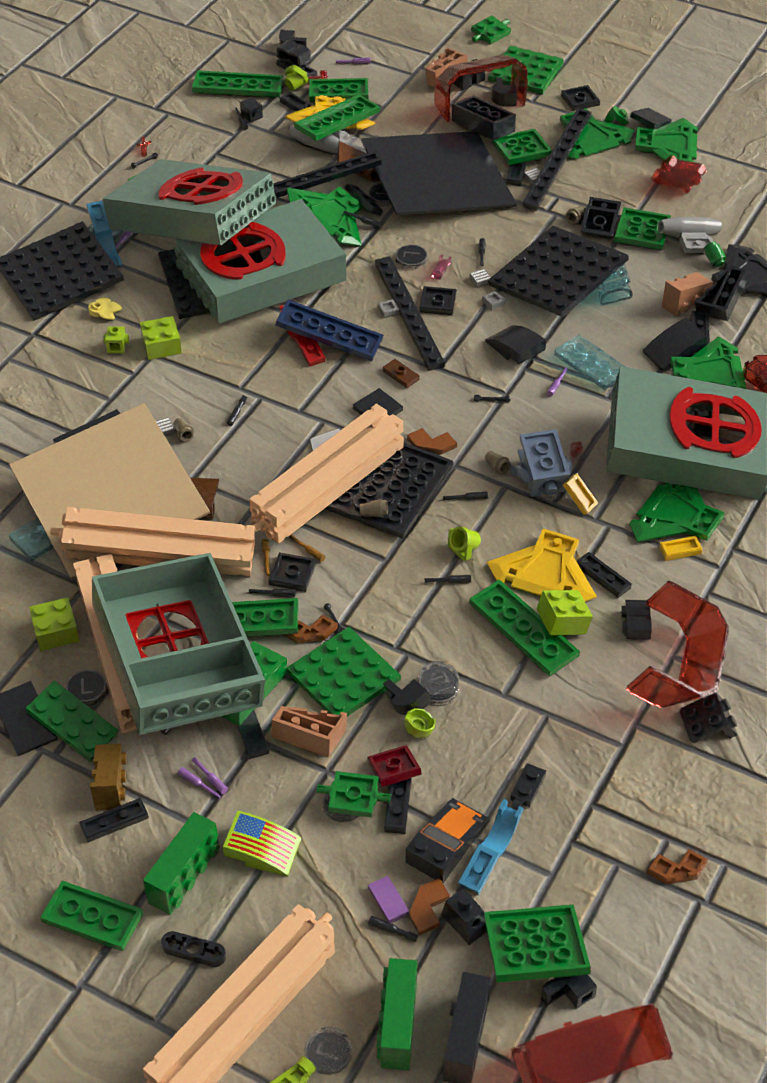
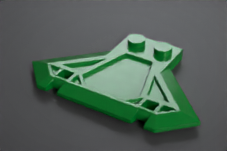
[560,108,635,159]
[635,117,698,173]
[287,187,363,247]
[670,336,747,389]
[629,482,724,542]

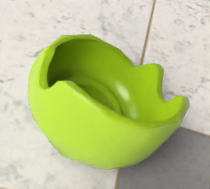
[404,708,436,739]

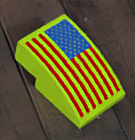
[223,810,301,877]

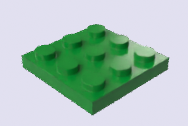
[492,128,552,165]
[614,207,671,250]

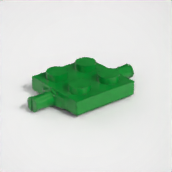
[471,15,511,44]
[317,771,391,818]

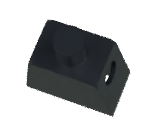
[441,889,486,945]

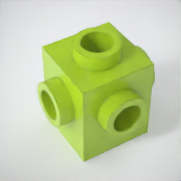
[103,326,129,353]

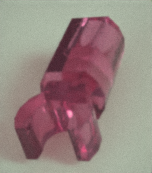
[431,254,451,280]

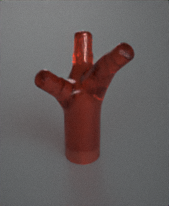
[136,137,151,157]

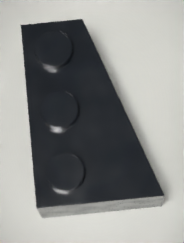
[694,265,747,322]

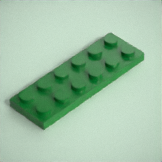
[192,70,284,98]
[294,94,381,141]
[469,580,580,677]

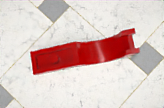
[279,301,325,367]

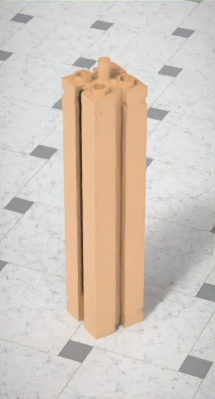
[249,404,403,544]
[50,507,255,577]
[73,553,143,734]
[143,904,335,1083]

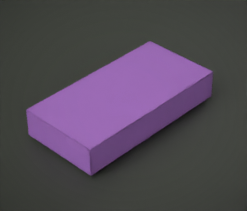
[368,876,409,923]

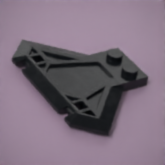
[711,244,767,294]

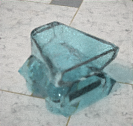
[597,264,633,305]

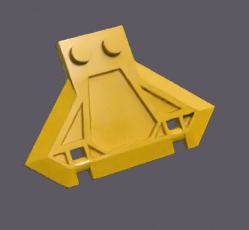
[285,95,375,130]
[487,528,597,602]

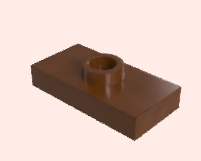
[383,359,420,388]

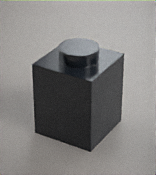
[240,97,263,123]

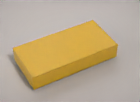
[563,473,598,515]
[659,536,703,561]

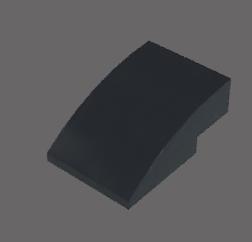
[580,197,621,238]
[643,317,707,372]
[485,325,546,364]
[0,681,57,756]

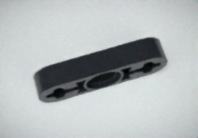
[161,931,226,967]

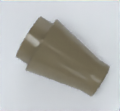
[566,205,586,224]
[174,418,194,442]
[485,451,511,474]
[360,498,388,517]

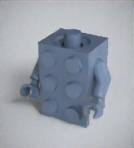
[510,429,572,497]

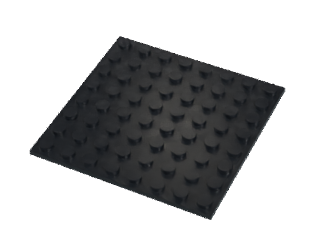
[361,131,517,216]

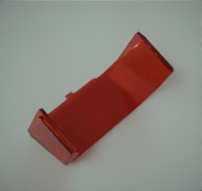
[434,55,528,122]
[626,581,729,708]
[510,1003,673,1083]

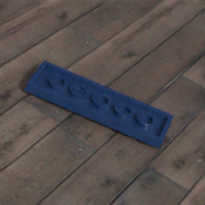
[275,299,384,361]

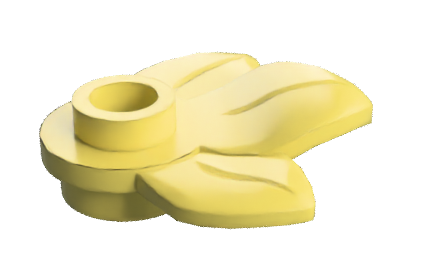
[88,298,122,320]

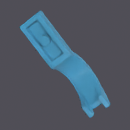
[86,201,122,267]
[458,799,523,895]

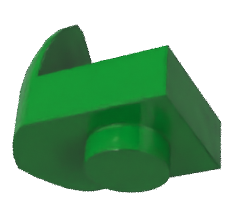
[604,106,629,126]

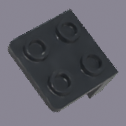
[680,691,738,743]

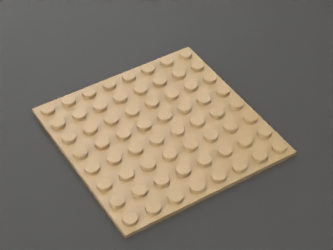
[9,403,210,579]

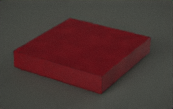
[367,745,422,787]

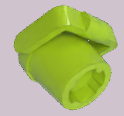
[284,65,308,91]
[447,527,481,561]

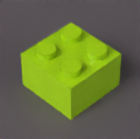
[139,316,182,360]
[536,590,593,635]
[29,597,80,651]

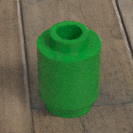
[704,241,727,267]

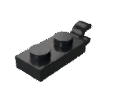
[510,763,547,811]

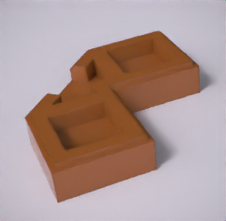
[407,428,457,454]
[283,614,338,643]
[647,849,708,885]
[409,878,450,935]

